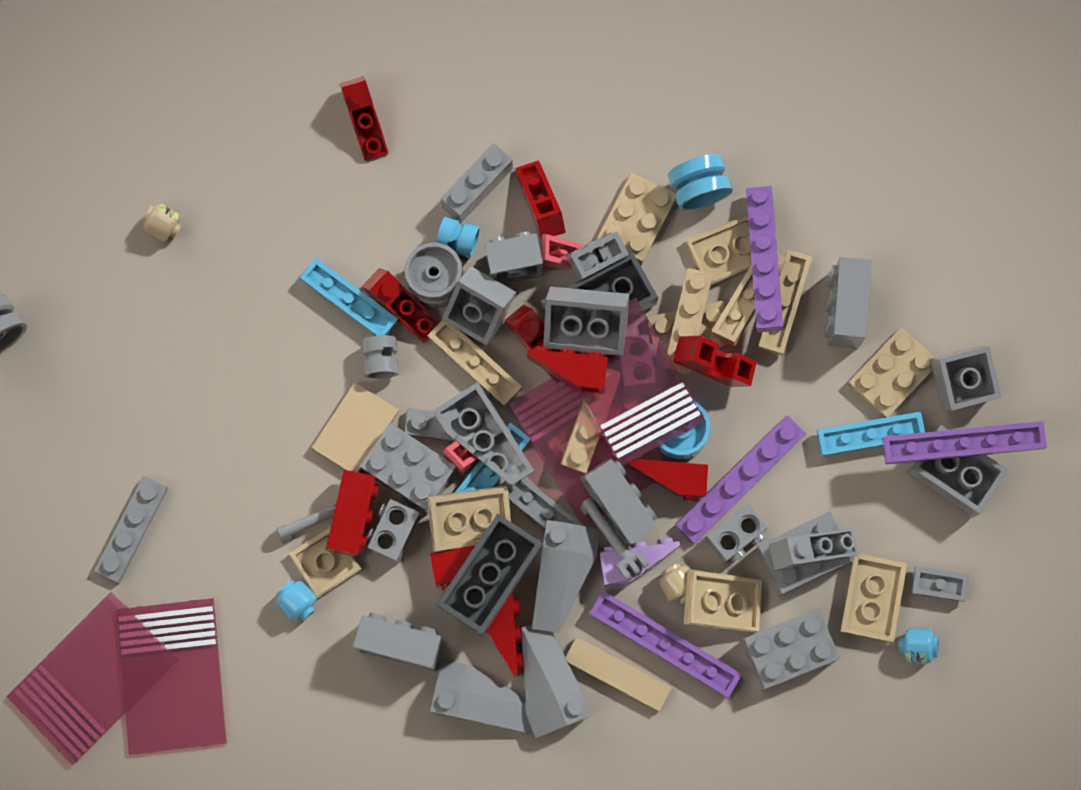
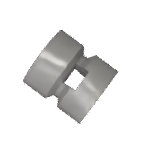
[362,335,399,379]

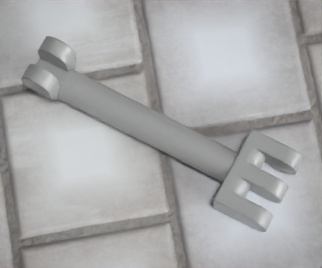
[580,498,649,581]
[276,505,335,544]

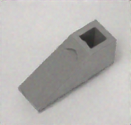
[769,528,858,571]

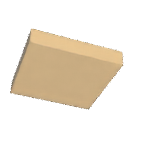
[288,527,362,599]

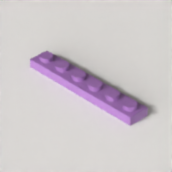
[746,186,784,333]
[675,415,806,544]
[882,421,1047,465]
[589,591,742,698]

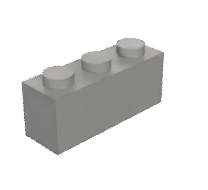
[441,143,513,223]

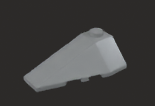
[433,382,534,486]
[532,520,600,633]
[520,624,591,739]
[430,660,533,734]

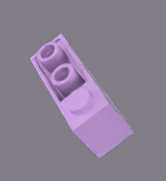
[599,538,680,587]

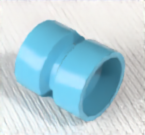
[436,216,480,259]

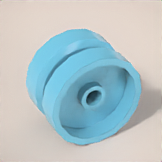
[668,154,733,211]
[650,398,710,461]

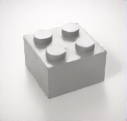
[485,232,543,284]
[442,266,516,345]
[930,346,1002,411]

